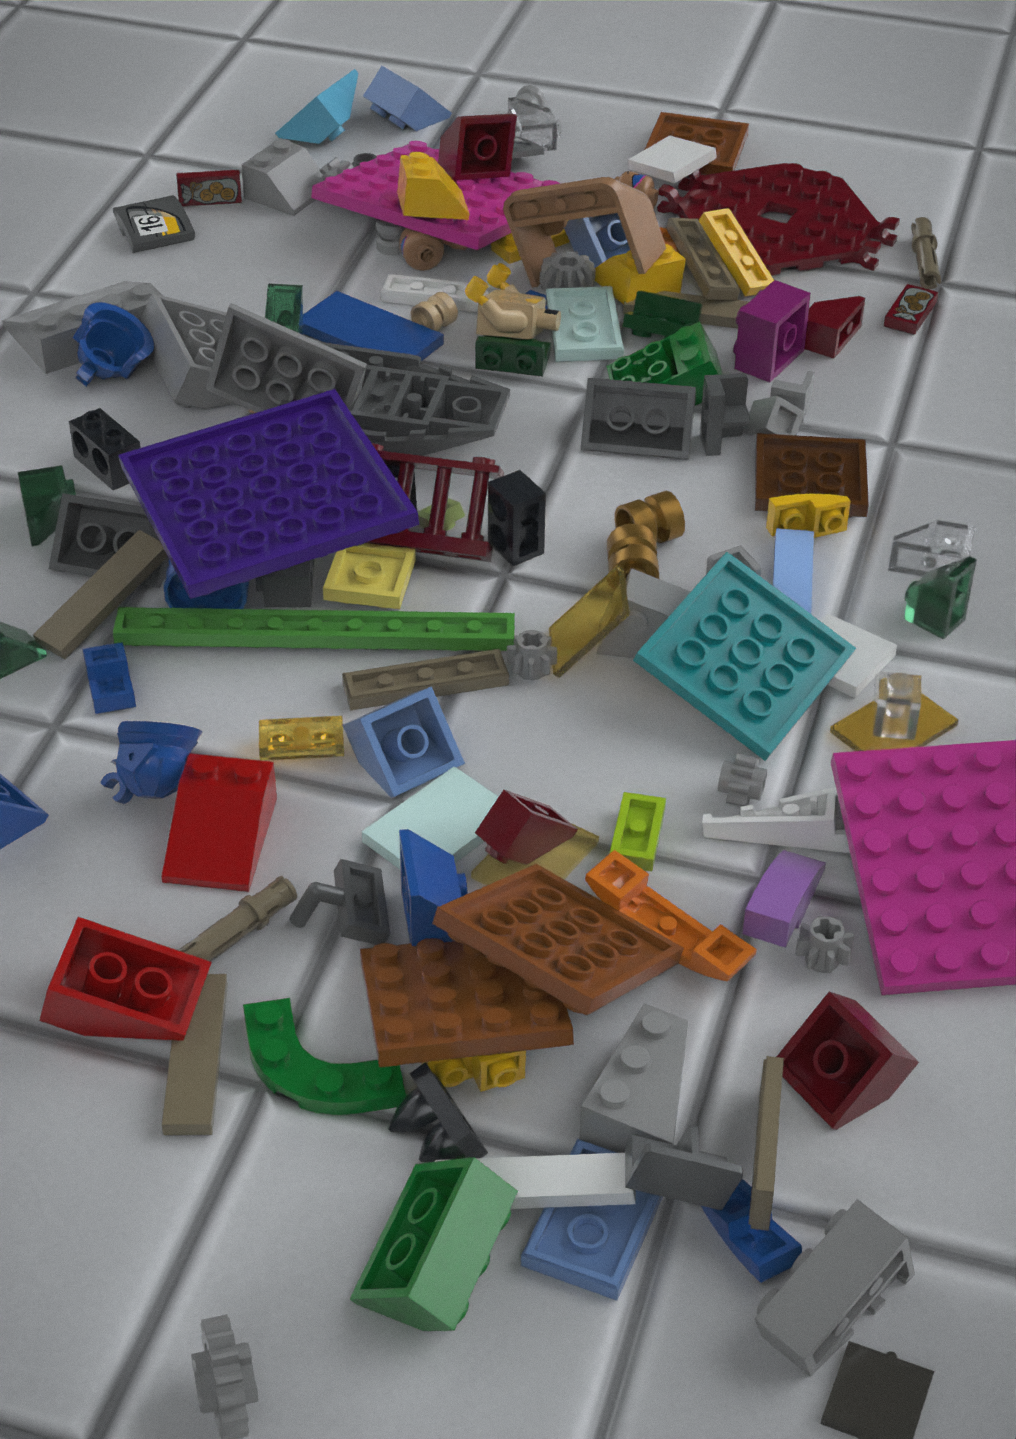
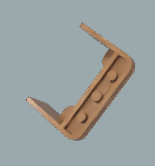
[503,177,666,288]

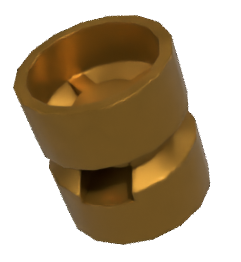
[614,490,685,543]
[607,524,659,593]

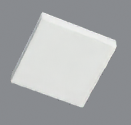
[628,136,716,183]
[821,614,897,698]

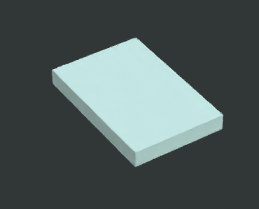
[546,286,624,362]
[362,766,499,869]

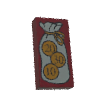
[176,170,242,206]
[884,284,938,335]

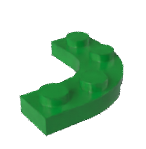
[243,998,406,1115]

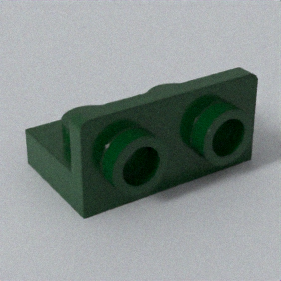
[475,335,551,377]

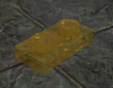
[259,716,344,761]

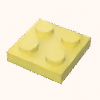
[323,543,416,609]

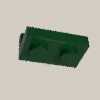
[622,290,702,338]

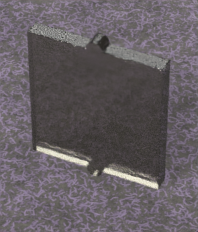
[820,1341,935,1439]

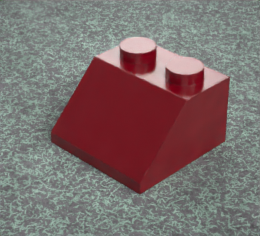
[438,113,517,181]
[776,991,919,1130]

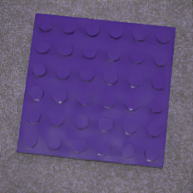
[118,389,419,599]

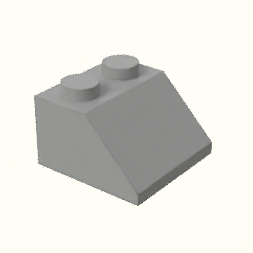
[241,139,323,216]

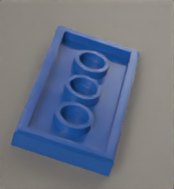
[295,291,444,361]

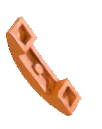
[585,850,757,982]

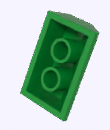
[350,1157,518,1331]

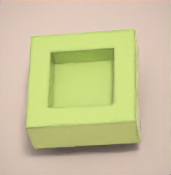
[418,498,465,531]

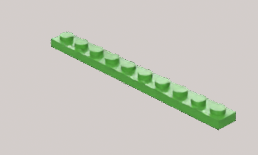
[113,607,515,651]

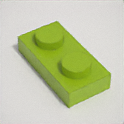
[609,792,666,872]

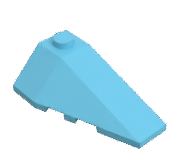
[275,69,359,144]

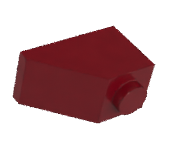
[804,296,866,358]
[475,789,578,865]

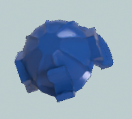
[72,302,154,387]
[100,721,203,804]

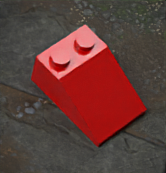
[161,753,277,892]
[39,917,212,1041]

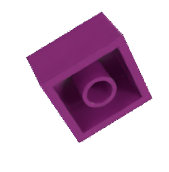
[733,280,811,383]

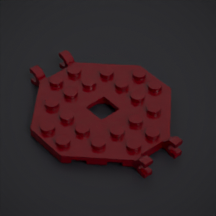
[657,163,900,276]

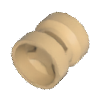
[411,292,458,332]

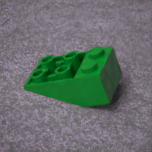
[606,321,723,406]

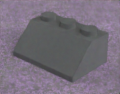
[580,378,696,459]
[48,493,169,588]

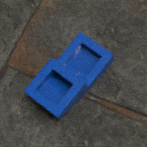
[82,642,136,714]
[701,1179,802,1283]

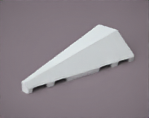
[702,787,850,853]

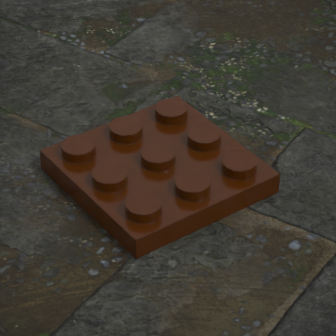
[755,433,869,518]

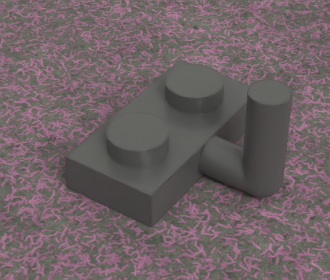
[289,859,390,945]

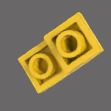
[766,494,851,538]
[421,1051,526,1092]

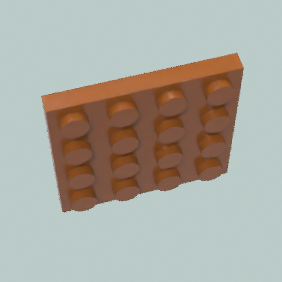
[432,864,684,1016]
[360,938,574,1067]

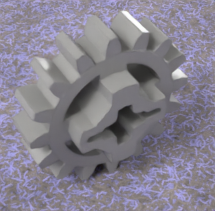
[191,1314,258,1439]

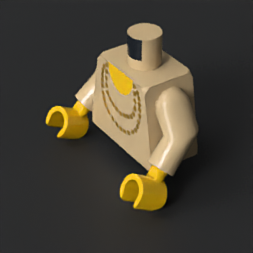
[465,263,561,339]

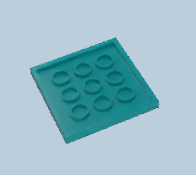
[633,552,856,761]

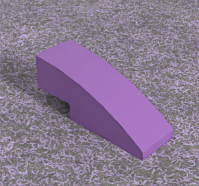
[742,850,826,948]

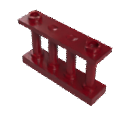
[366,443,504,562]

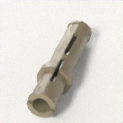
[911,217,941,289]
[178,876,297,961]

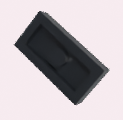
[388,1062,488,1163]

